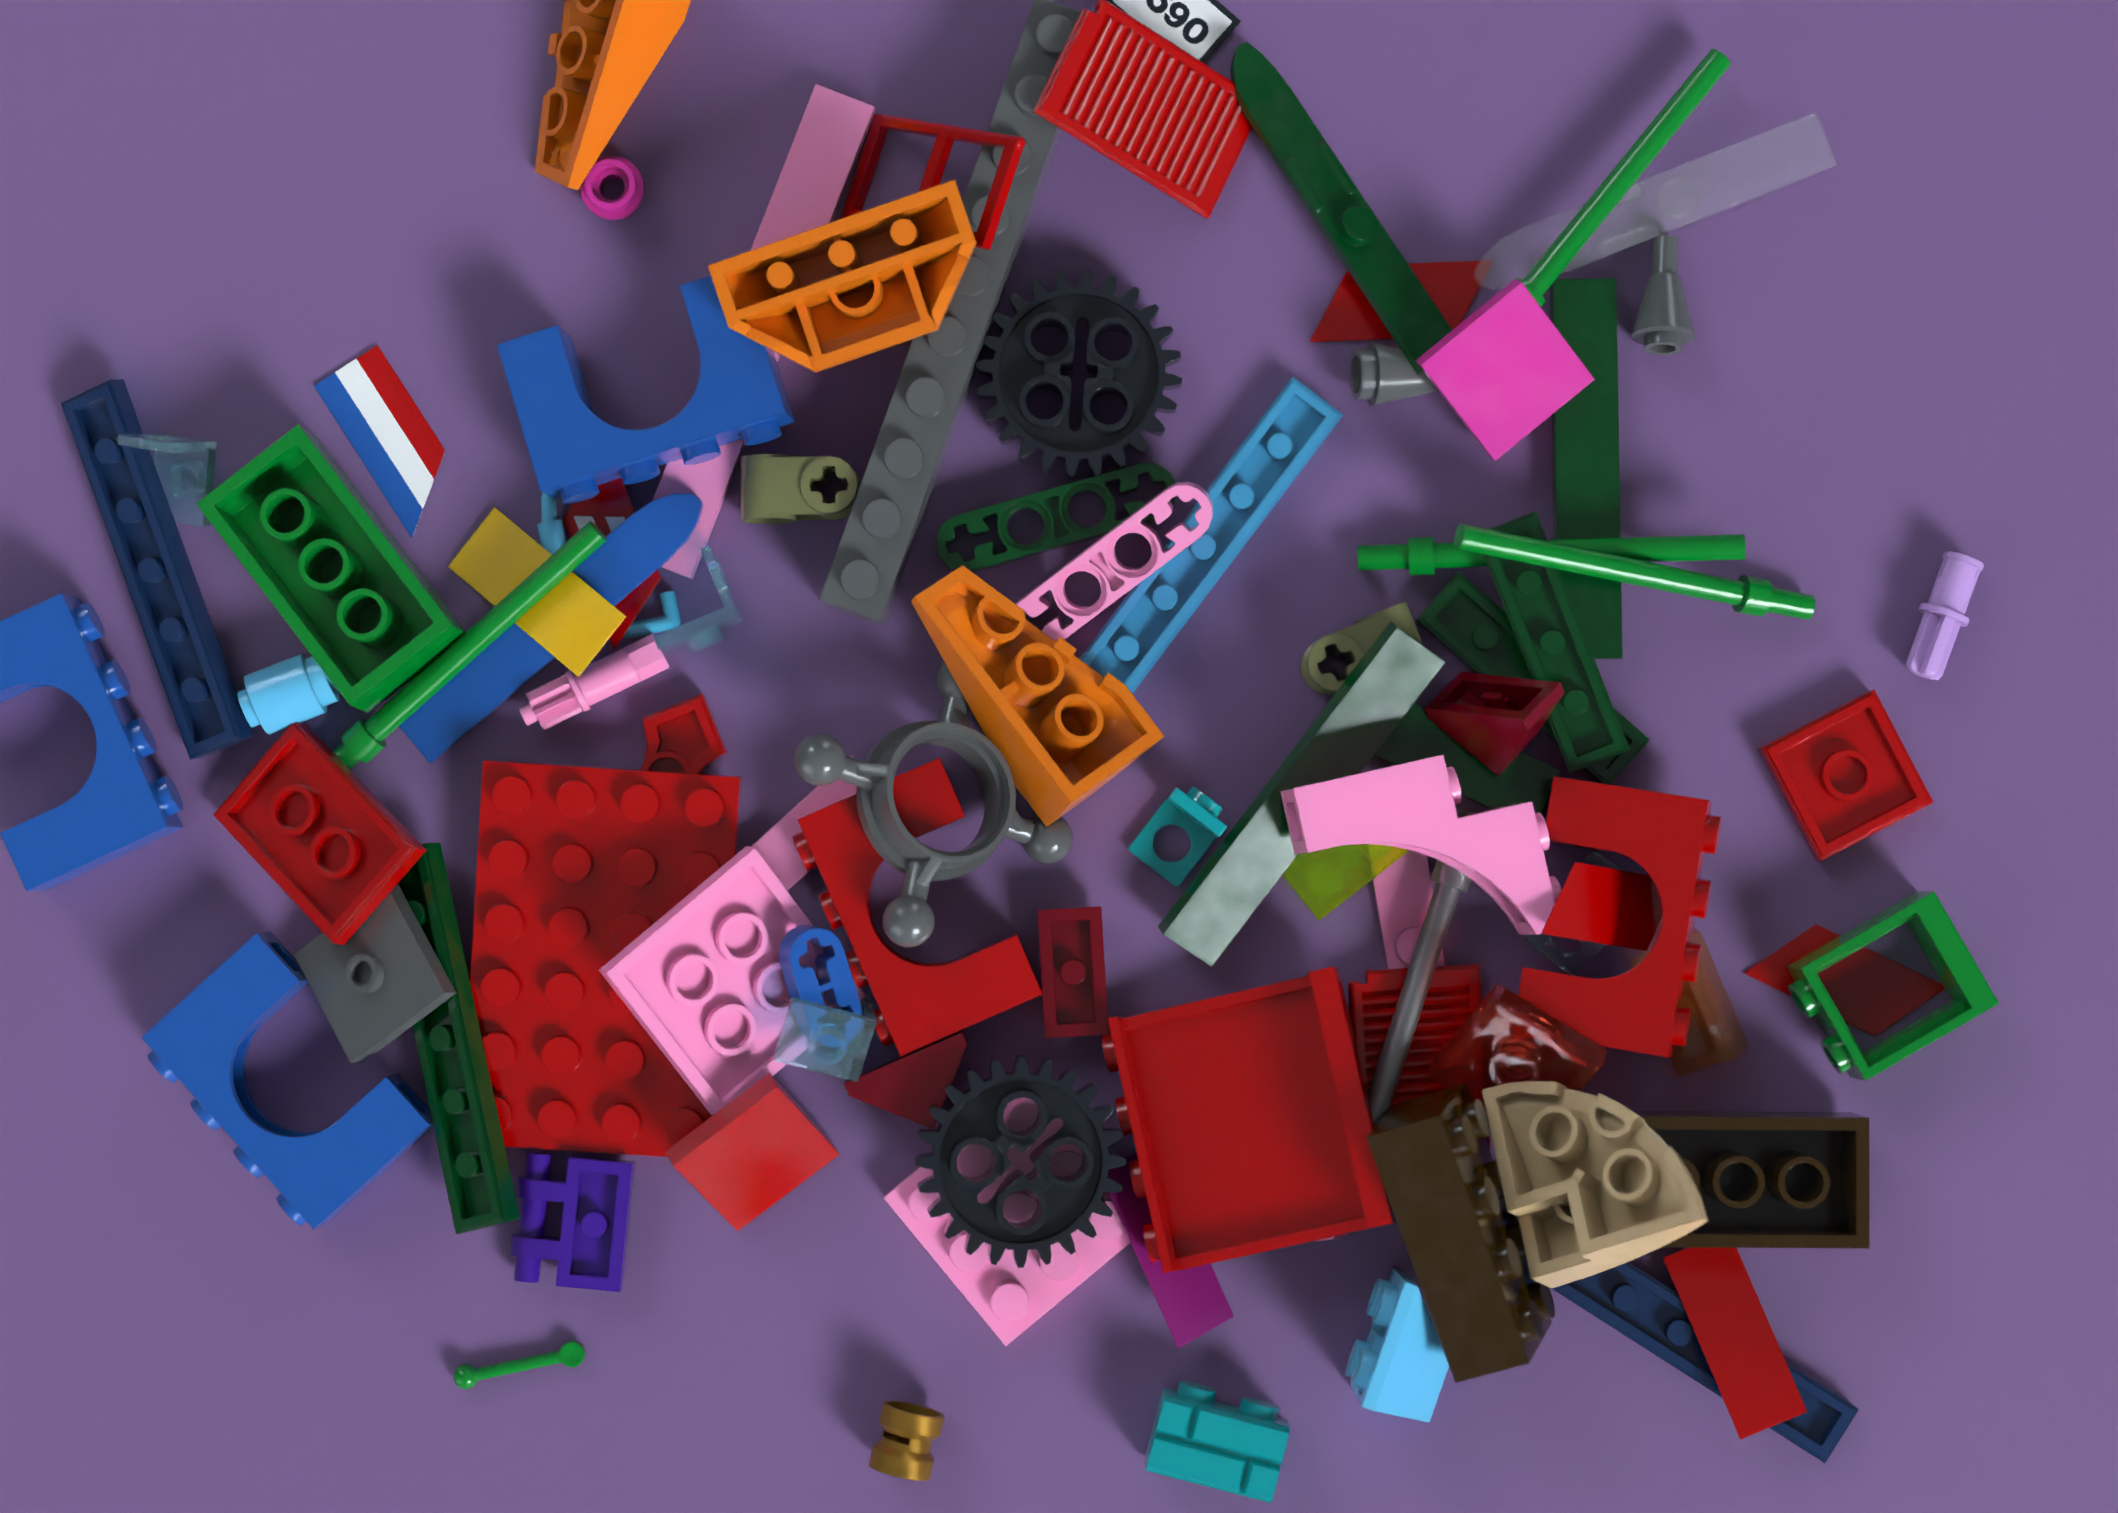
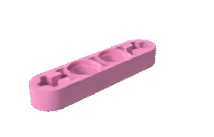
[1015,482,1213,641]

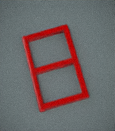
[840,114,1025,250]

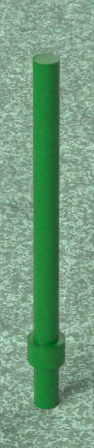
[1516,49,1731,307]
[332,521,607,770]
[1454,523,1815,620]
[1357,534,1746,576]

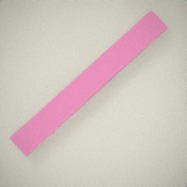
[652,84,876,580]

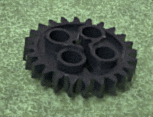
[976,270,1182,479]
[914,1054,1126,1268]

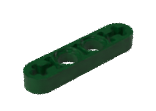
[936,463,1176,573]

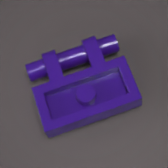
[510,1151,635,1292]

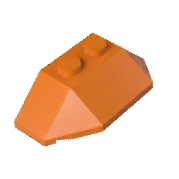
[708,180,977,373]

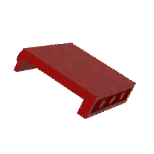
[1102,966,1397,1274]

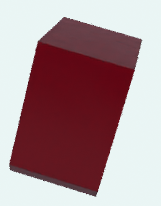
[1425,672,1564,776]
[844,1029,969,1129]

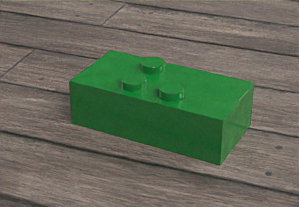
[196,424,466,713]

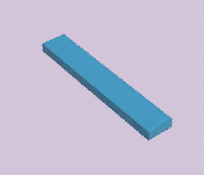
[1079,377,1343,694]

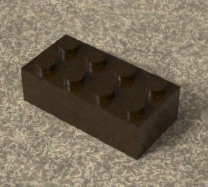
[1366,1083,1555,1383]
[1633,1111,1869,1249]

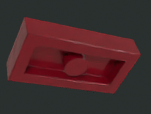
[1037,906,1109,1038]

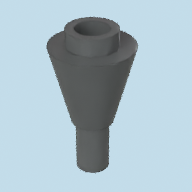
[1631,235,1696,355]

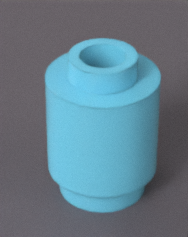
[237,653,339,735]

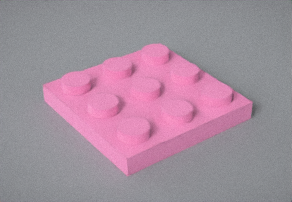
[599,846,866,1116]
[884,1097,1130,1346]

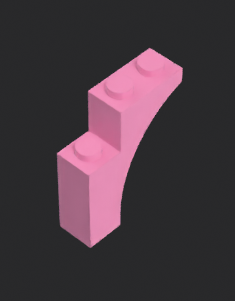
[1280,755,1561,935]

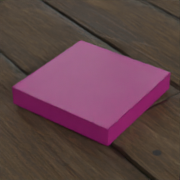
[1416,279,1595,461]

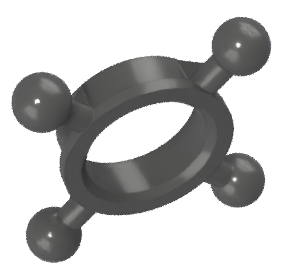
[794,662,1073,947]

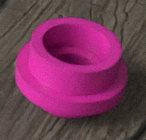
[580,156,645,220]

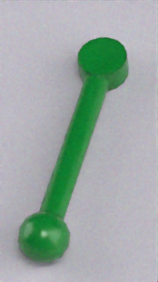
[453,1341,586,1389]

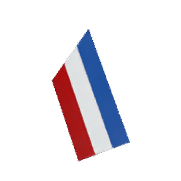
[314,345,445,538]

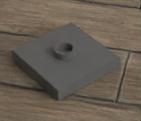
[294,885,456,1063]

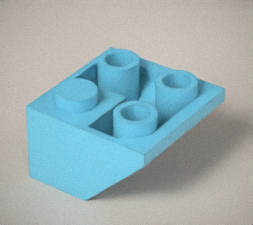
[1345,1266,1449,1422]

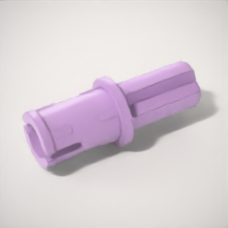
[1906,551,1984,680]

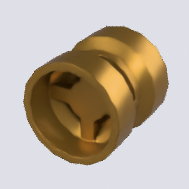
[868,1400,945,1481]

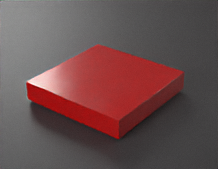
[1758,690,1934,861]
[665,1073,840,1231]

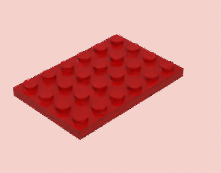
[470,760,742,1157]

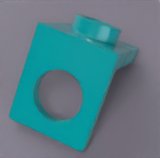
[1128,786,1227,887]

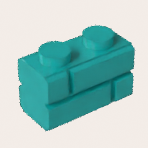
[1144,1381,1290,1503]

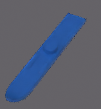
[399,494,704,763]

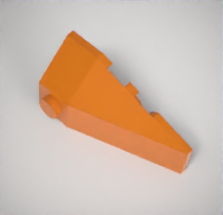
[535,0,692,190]
[911,565,1164,827]

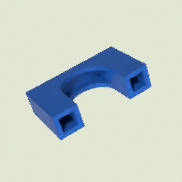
[497,275,795,504]
[0,593,184,892]
[141,932,433,1229]

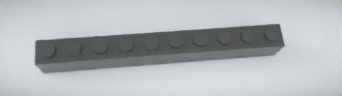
[819,0,1081,627]

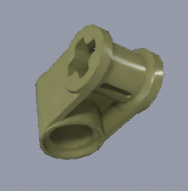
[740,454,862,524]
[1300,602,1423,695]

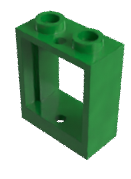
[1787,891,1999,1081]

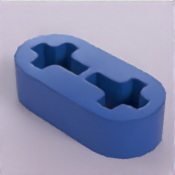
[778,925,862,1046]

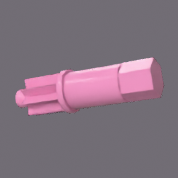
[519,634,670,730]

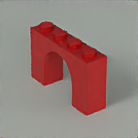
[792,758,1043,1056]
[1512,776,1722,1058]

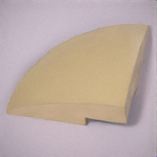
[1482,1081,1708,1288]

